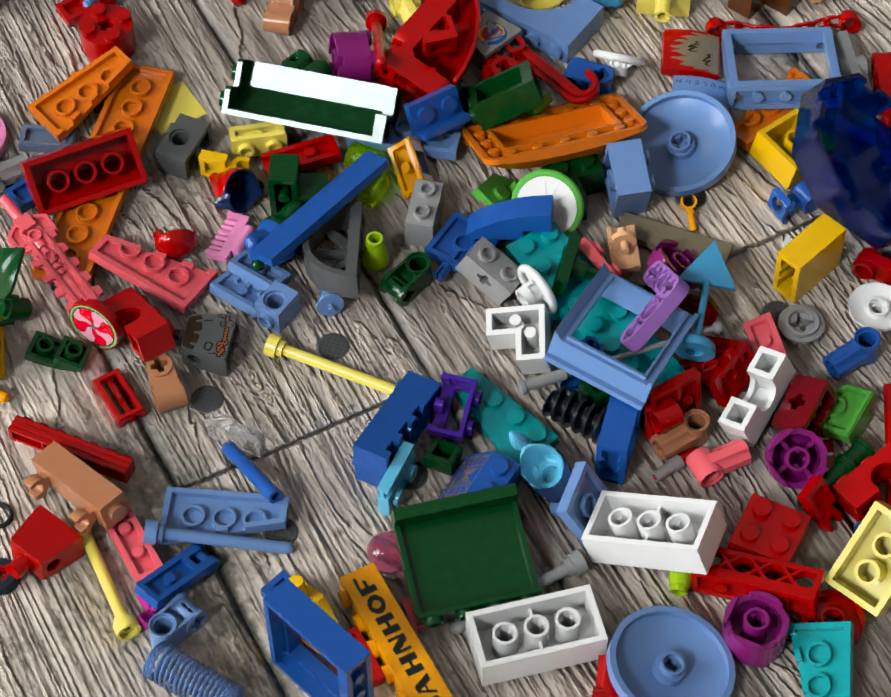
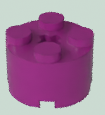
[328,30,376,83]
[721,590,789,668]

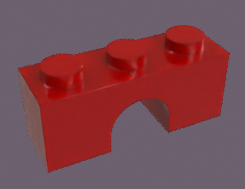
[101,287,176,362]
[832,439,891,522]

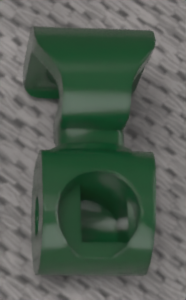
[282,49,333,75]

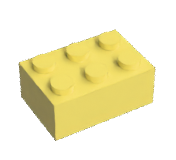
[824,501,891,617]

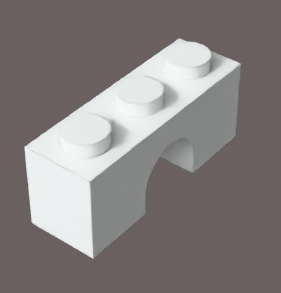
[718,345,796,447]

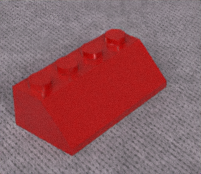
[19,126,148,215]

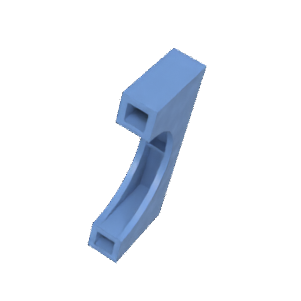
[479,0,604,64]

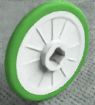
[511,169,584,237]

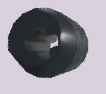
[542,384,607,444]

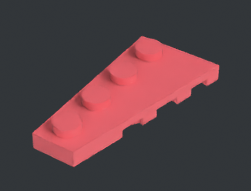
[89,234,218,314]

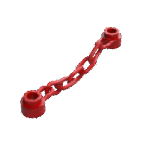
[705,10,862,41]

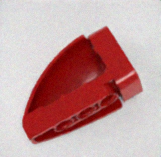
[374,0,480,103]

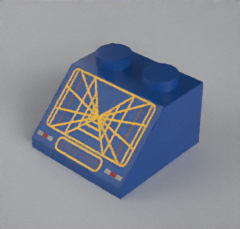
[438,451,520,499]

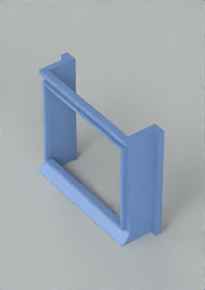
[543,263,699,411]

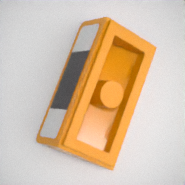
[387,136,434,199]

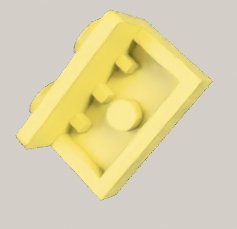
[228,122,288,159]

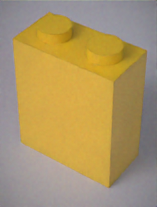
[772,213,846,304]

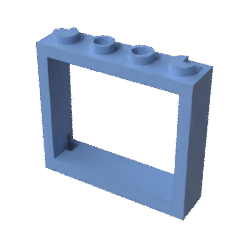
[721,27,843,110]

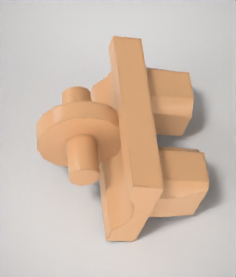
[605,225,641,278]

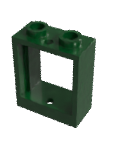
[467,60,544,131]

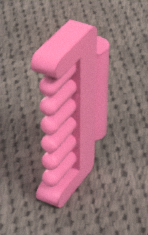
[205,211,255,263]

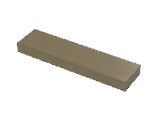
[617,212,733,265]

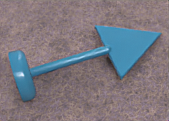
[675,240,736,362]

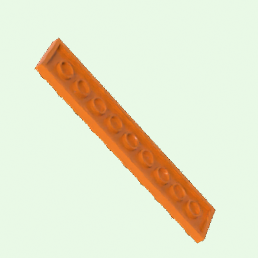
[31,63,175,283]

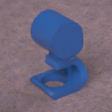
[767,179,825,224]

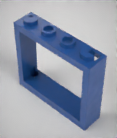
[263,578,374,697]

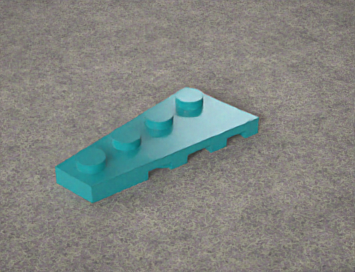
[454,367,559,476]
[788,621,854,697]

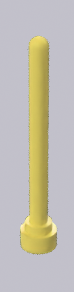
[263,333,396,395]
[74,522,141,641]

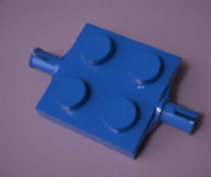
[424,211,504,282]

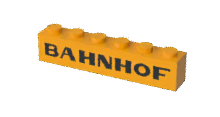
[337,562,453,697]

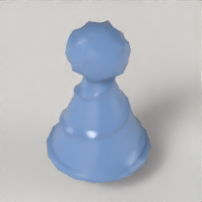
[316,288,345,316]

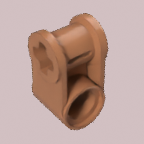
[146,354,188,414]

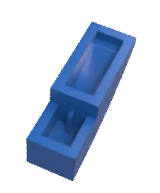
[466,195,554,240]

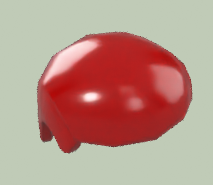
[153,229,197,259]

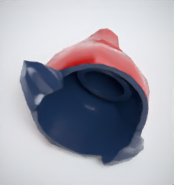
[209,167,264,214]

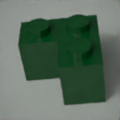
[267,153,330,215]
[541,154,604,221]

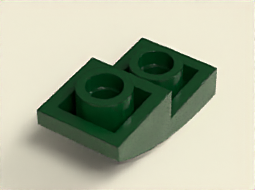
[24,331,93,372]

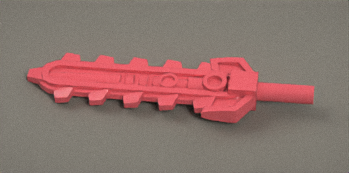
[0,195,104,312]

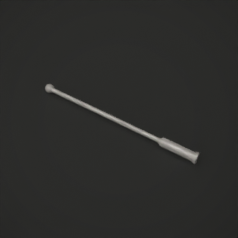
[517,321,723,395]

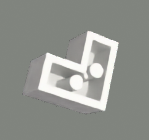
[486,304,551,375]

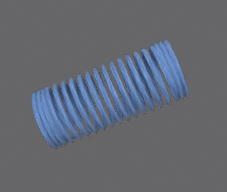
[142,640,245,697]

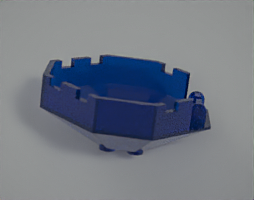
[791,73,891,250]

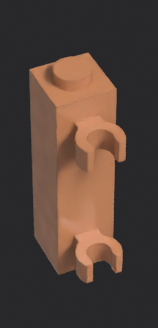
[24,441,131,535]

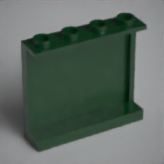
[390,483,544,628]

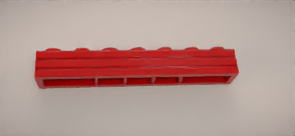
[8,415,136,484]

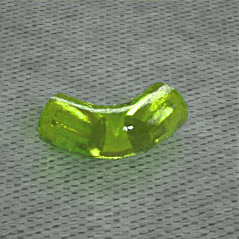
[344,141,391,208]

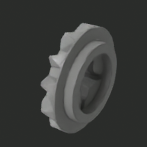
[778,304,825,346]

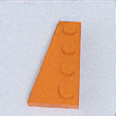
[27,46,134,143]
[734,66,831,152]

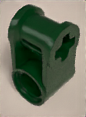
[379,251,432,307]

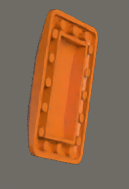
[462,94,648,169]

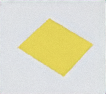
[155,81,207,135]

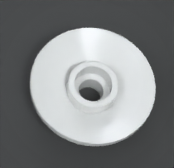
[848,282,891,332]

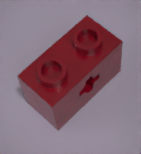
[771,374,838,436]

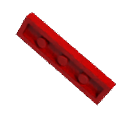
[691,547,825,619]

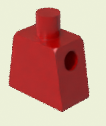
[6,504,85,580]

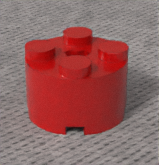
[78,2,136,62]

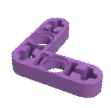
[620,260,690,352]

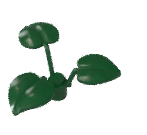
[0,247,32,347]

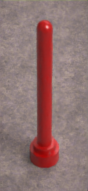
[365,9,387,67]

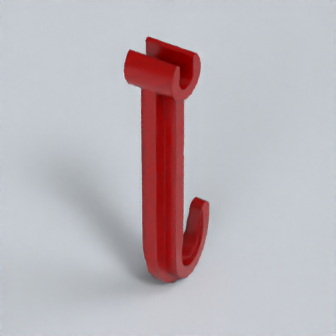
[506,37,600,105]

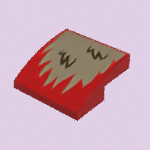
[660,29,720,80]

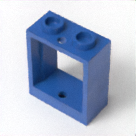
[595,396,642,485]

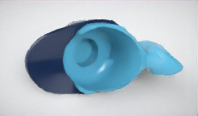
[509,431,572,503]

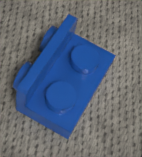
[404,84,472,142]

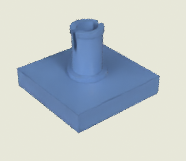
[550,462,609,549]

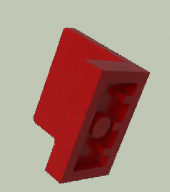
[679,336,754,407]

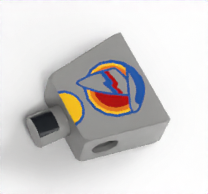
[472,11,522,71]

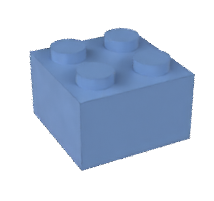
[602,138,655,218]

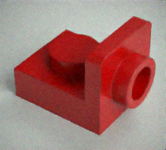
[422,15,461,58]

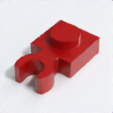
[797,476,842,532]

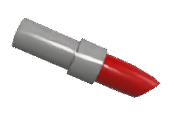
[651,447,696,483]

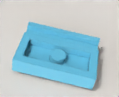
[377,440,418,516]

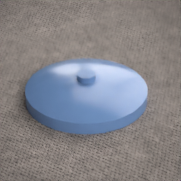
[630,90,737,196]
[606,606,736,697]

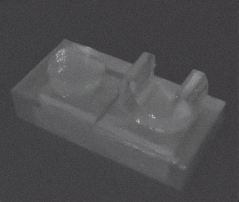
[205,410,269,458]

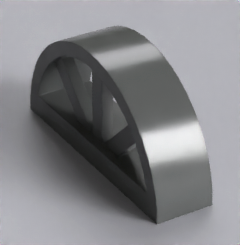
[302,201,365,298]

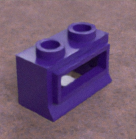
[427,372,483,444]

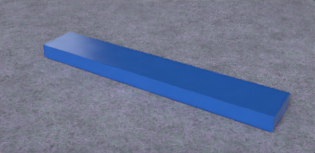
[251,150,390,267]

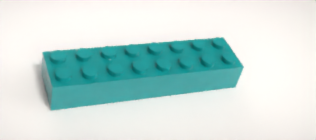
[505,221,686,426]

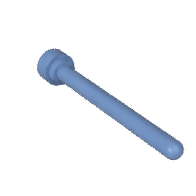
[143,519,294,554]

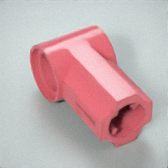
[685,438,752,488]

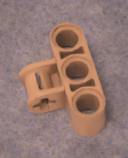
[263,0,305,36]

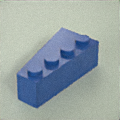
[352,371,441,487]

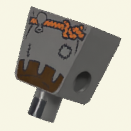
[173,314,240,377]

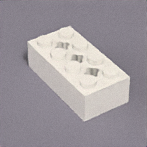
[581,490,727,575]
[465,584,608,686]

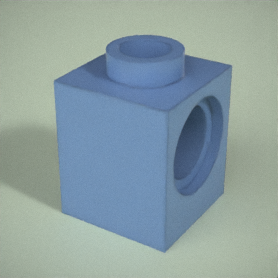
[255,279,301,333]

